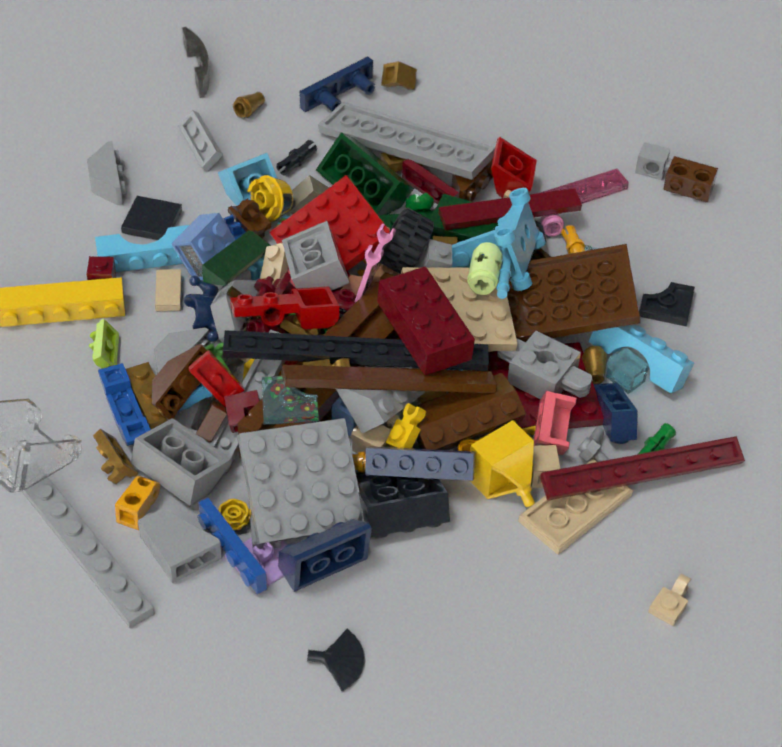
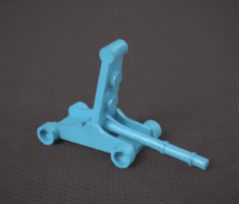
[451,188,546,299]

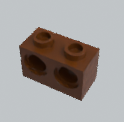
[663,156,718,202]

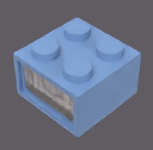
[171,213,235,280]

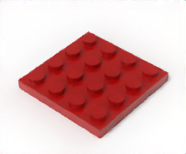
[269,175,390,272]

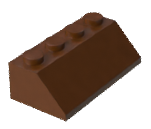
[415,373,526,450]

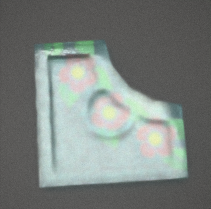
[262,376,318,424]

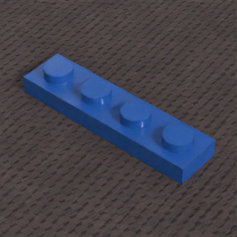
[197,498,267,594]

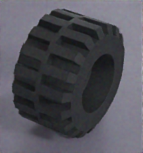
[379,207,434,274]

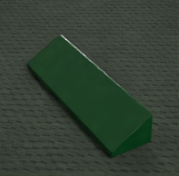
[202,230,271,286]

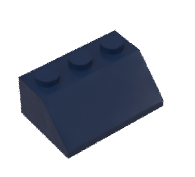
[278,519,372,592]

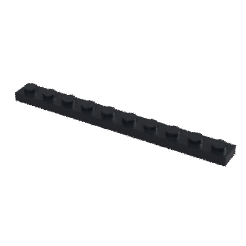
[223,330,489,371]

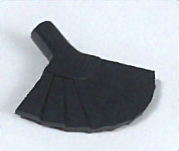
[307,628,364,691]

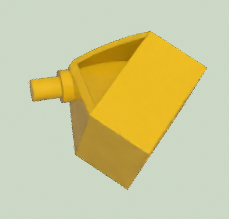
[470,420,535,507]

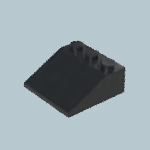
[356,472,450,538]

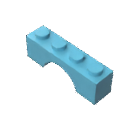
[95,225,197,272]
[588,325,694,393]

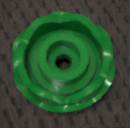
[405,193,434,212]

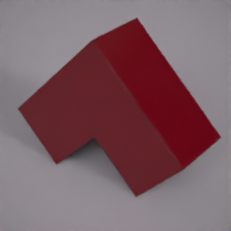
[224,390,260,433]

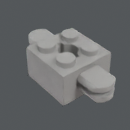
[497,331,592,399]

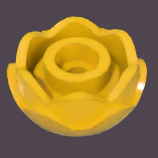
[218,498,251,531]

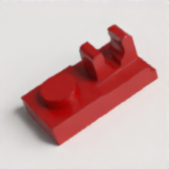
[189,350,245,407]

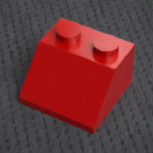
[491,137,537,198]

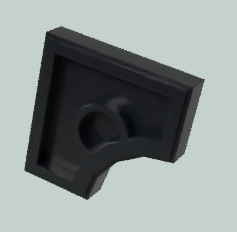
[639,282,695,327]

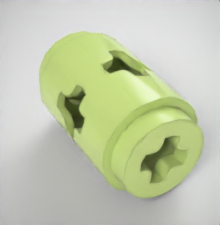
[467,242,503,295]

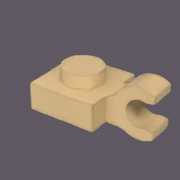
[648,573,691,626]

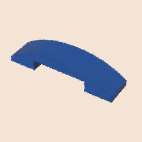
[98,363,151,446]

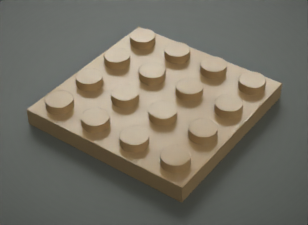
[401,268,517,351]

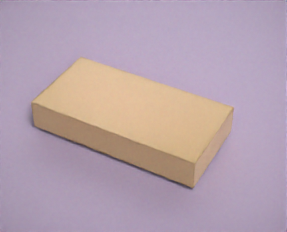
[155,269,181,311]

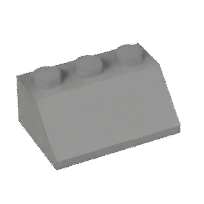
[336,365,425,433]
[131,418,232,506]

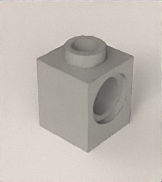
[635,142,672,180]

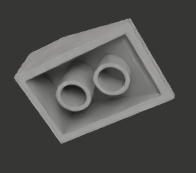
[282,221,350,290]

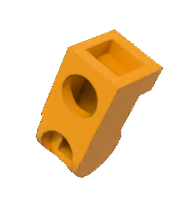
[115,475,160,530]

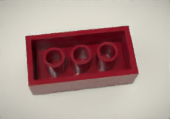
[377,266,475,376]

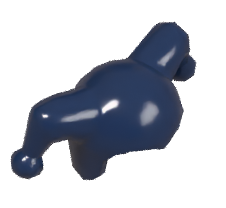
[183,276,219,342]

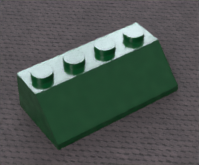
[316,132,414,215]

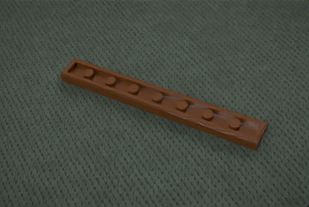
[281,365,497,393]

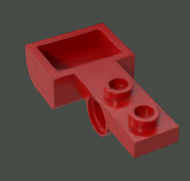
[230,286,339,329]

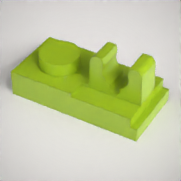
[89,319,119,369]

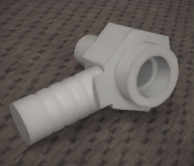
[577,427,610,462]

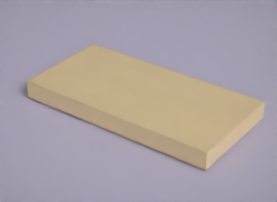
[518,459,633,555]

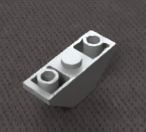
[87,141,126,205]
[210,280,258,342]
[154,328,211,374]

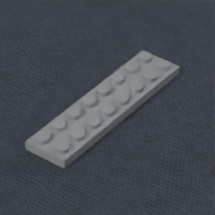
[318,102,495,179]

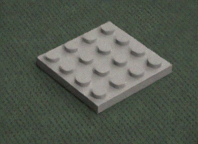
[237,418,364,545]

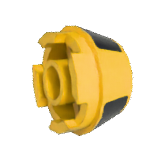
[247,175,293,222]

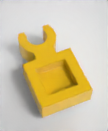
[385,403,426,448]

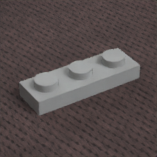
[179,110,223,171]

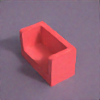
[534,391,577,455]

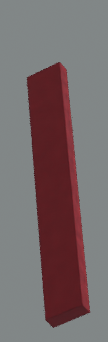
[540,436,745,501]

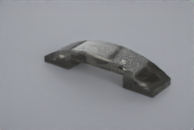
[182,27,210,98]

